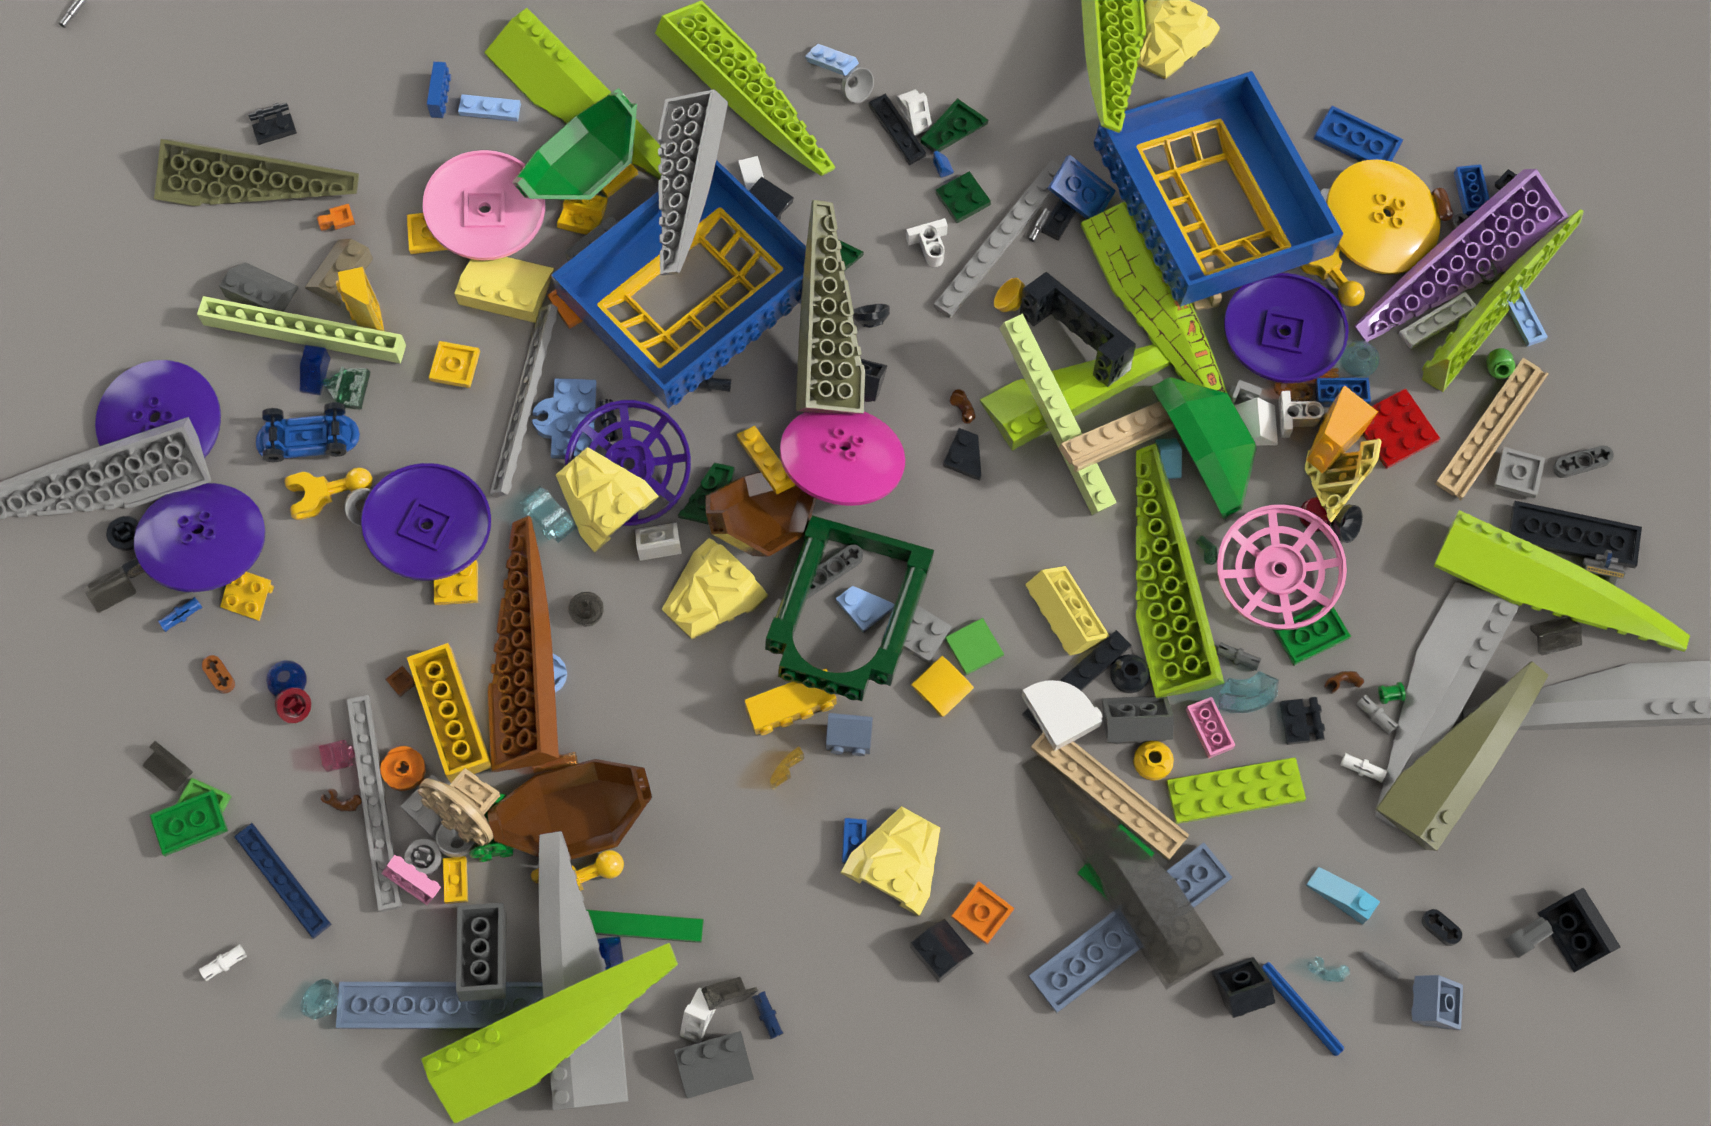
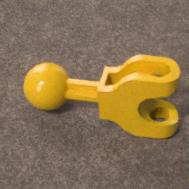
[1300,246,1365,307]
[284,467,373,520]
[531,850,624,891]

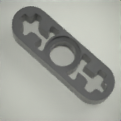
[1553,445,1614,478]

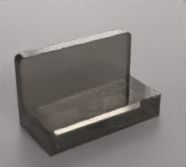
[84,566,137,613]
[1530,616,1582,656]
[143,741,193,791]
[701,977,758,1011]

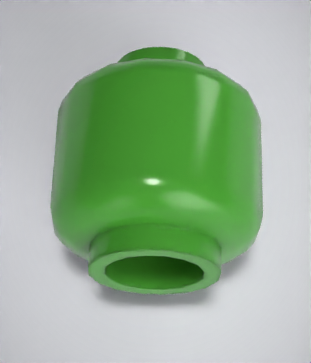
[1486,348,1515,379]

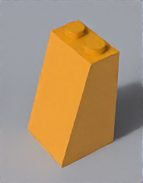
[1306,386,1378,473]

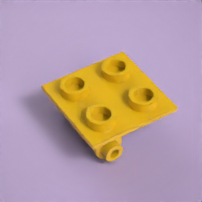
[220,572,274,621]

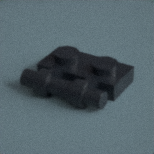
[248,102,297,145]
[1280,697,1325,745]

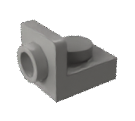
[1229,380,1263,404]

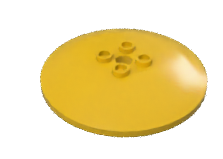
[1326,160,1440,275]

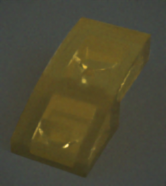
[770,746,804,789]

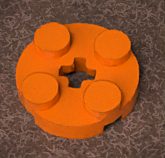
[380,746,426,791]

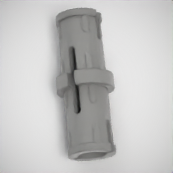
[1356,695,1398,735]

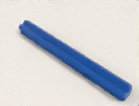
[1261,962,1345,1056]

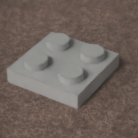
[1494,447,1545,498]
[904,606,952,663]

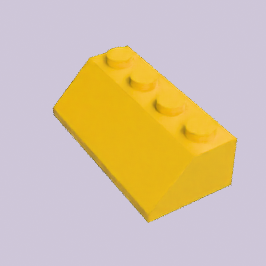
[336,267,384,331]
[744,668,837,735]

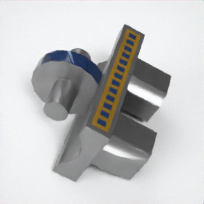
[1582,550,1626,586]

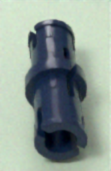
[752,991,784,1040]

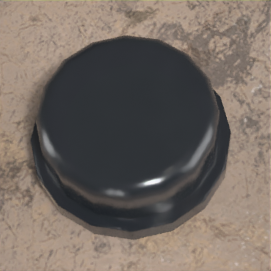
[106,516,139,551]

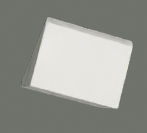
[1235,397,1278,446]
[635,522,682,561]

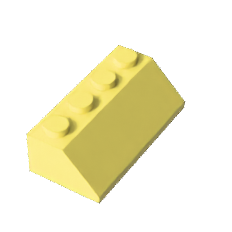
[1025,566,1109,656]

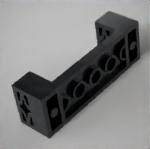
[1019,272,1136,387]

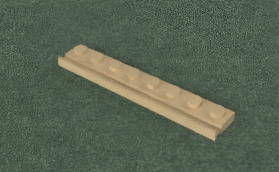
[1435,358,1549,501]
[1059,401,1175,472]
[1031,733,1189,861]

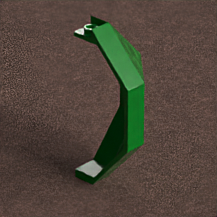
[512,88,637,200]
[1151,377,1257,519]

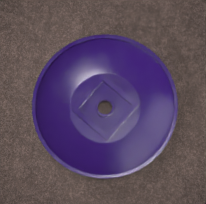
[1224,273,1348,383]
[95,360,221,458]
[361,463,491,581]
[134,483,265,592]

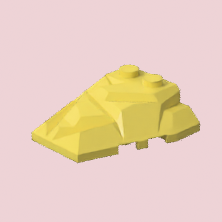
[1137,0,1220,79]
[556,447,659,552]
[662,538,768,639]
[841,806,940,916]

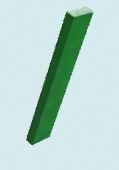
[586,910,704,943]

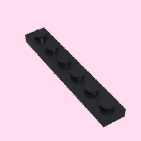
[1022,630,1132,730]

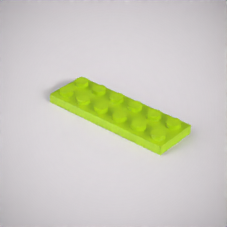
[1166,757,1306,824]

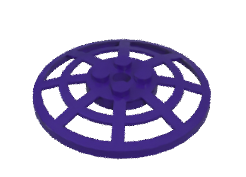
[565,400,691,526]

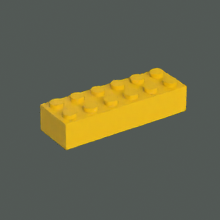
[407,643,491,783]

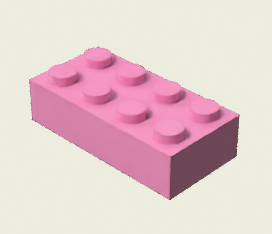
[1186,697,1235,759]
[381,855,441,905]

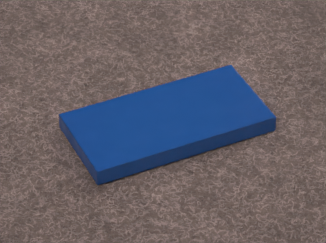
[1313,106,1404,162]

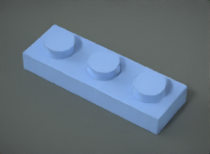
[805,44,859,76]
[458,94,521,122]
[1507,287,1548,347]

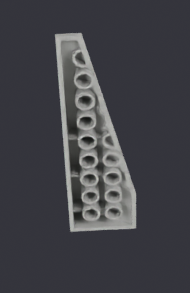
[658,89,728,276]

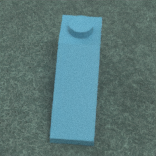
[1306,867,1380,925]

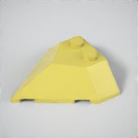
[1304,439,1381,522]

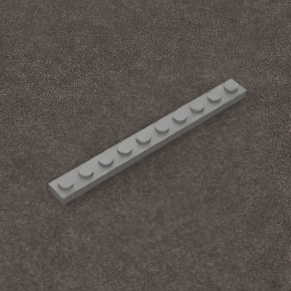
[934,160,1061,318]
[490,304,558,498]
[347,695,402,912]

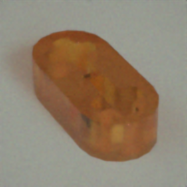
[1274,382,1313,402]

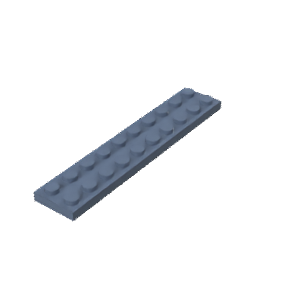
[1029,843,1233,1014]
[336,982,544,1029]

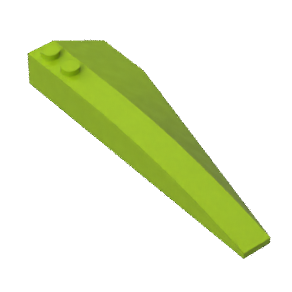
[980,344,1172,451]

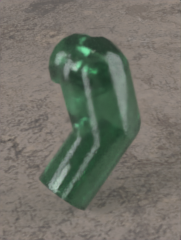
[1196,535,1218,565]

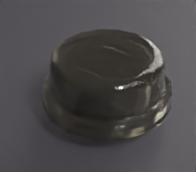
[568,592,604,627]

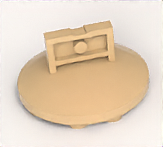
[417,768,500,846]

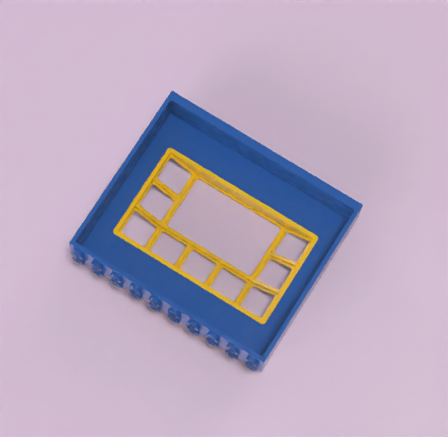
[1093,71,1343,307]
[551,160,806,409]

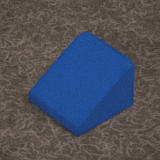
[933,151,954,178]

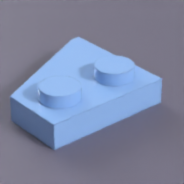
[836,586,894,632]

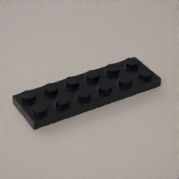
[1509,501,1642,569]

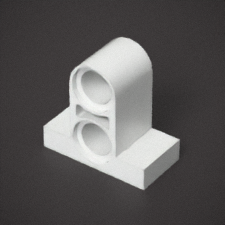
[897,89,932,136]
[906,219,948,267]
[1278,391,1324,438]
[679,988,720,1043]

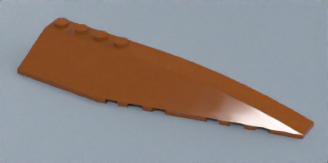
[488,516,559,772]

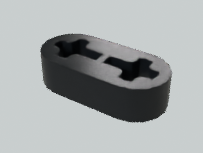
[1422,909,1462,946]

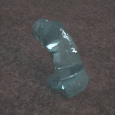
[1307,957,1350,982]

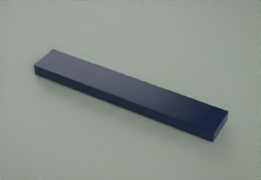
[234,823,332,939]

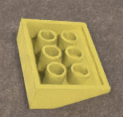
[454,257,554,323]

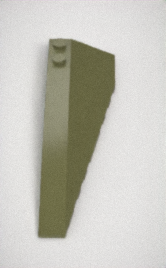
[154,139,359,206]
[796,200,865,414]
[1375,661,1549,851]

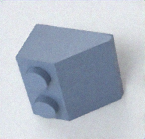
[826,713,873,756]
[1411,975,1463,1030]

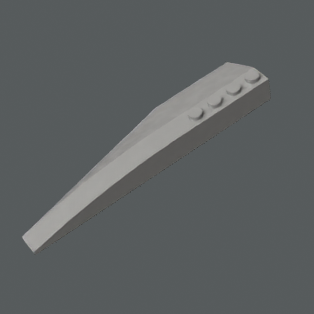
[0,417,211,519]
[1375,582,1519,828]
[1462,661,1711,731]
[539,832,628,1110]

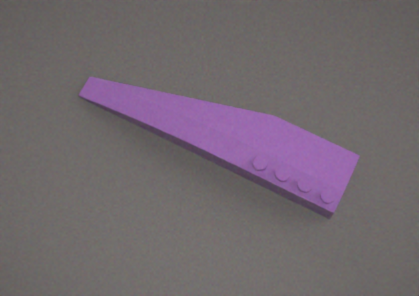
[1354,169,1569,342]

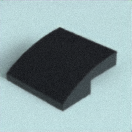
[749,176,794,221]

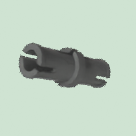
[1217,642,1261,671]

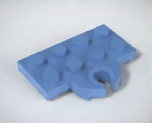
[532,379,597,459]

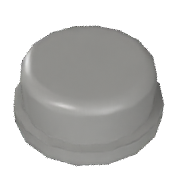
[405,839,442,875]

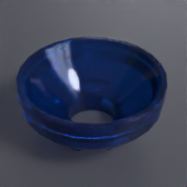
[266,660,307,697]

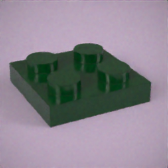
[936,171,991,223]

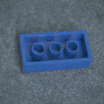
[427,61,451,118]
[1454,164,1489,216]
[1314,378,1371,407]

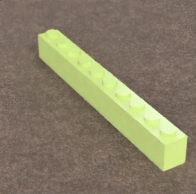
[197,296,406,364]
[999,314,1117,515]

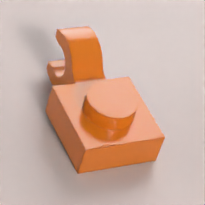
[317,204,355,231]

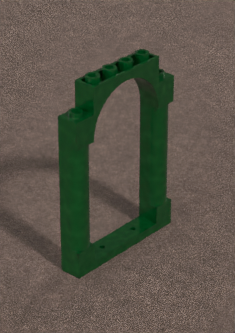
[765,515,934,701]

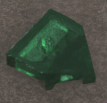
[322,366,371,409]

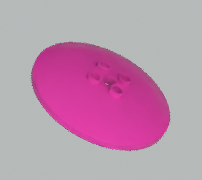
[780,412,905,506]

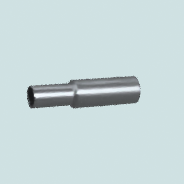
[59,0,86,27]
[1028,208,1051,242]
[1360,951,1401,982]

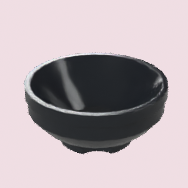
[853,304,890,328]
[1331,504,1363,543]
[1110,654,1150,694]

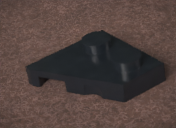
[943,428,982,481]

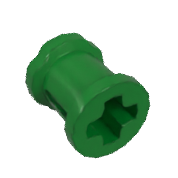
[1378,682,1406,704]

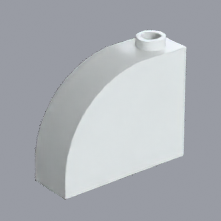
[1021,680,1103,751]

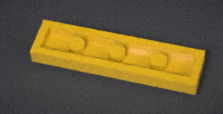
[737,426,795,494]

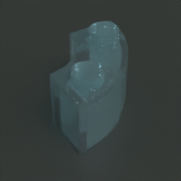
[520,486,577,543]
[1218,671,1279,713]

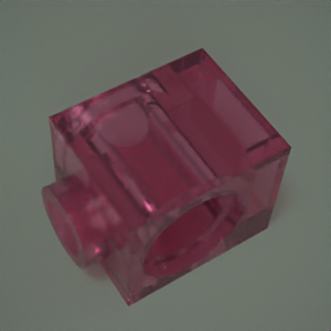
[319,739,355,772]

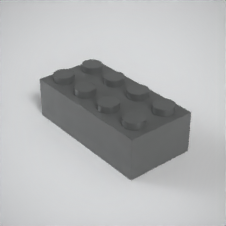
[456,903,506,1002]

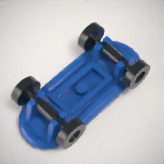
[256,402,360,463]

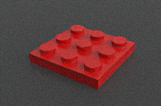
[1363,388,1440,469]

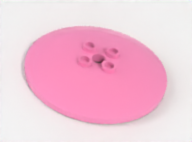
[423,150,545,260]

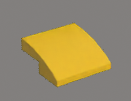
[557,195,608,235]
[911,656,974,717]

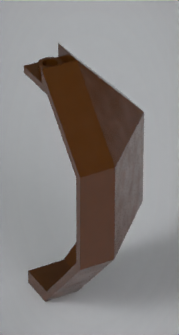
[706,472,817,557]
[488,759,652,860]

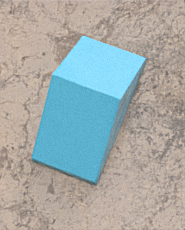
[1155,438,1182,479]

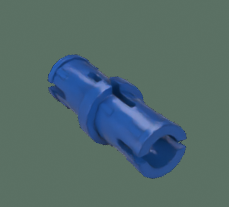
[158,597,203,632]

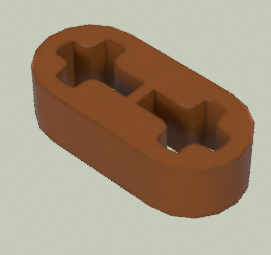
[202,655,235,694]

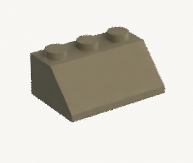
[305,239,373,307]

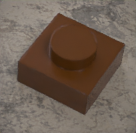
[385,666,416,697]

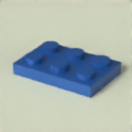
[1047,155,1116,219]

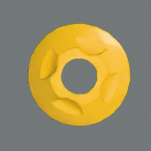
[994,278,1025,312]
[1133,741,1173,781]

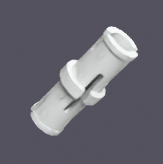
[1340,753,1387,783]
[199,944,247,981]

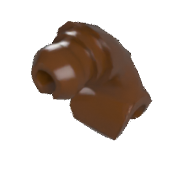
[1432,188,1453,221]
[950,389,976,424]
[1324,671,1364,694]
[321,788,362,812]

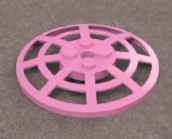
[1217,505,1347,630]

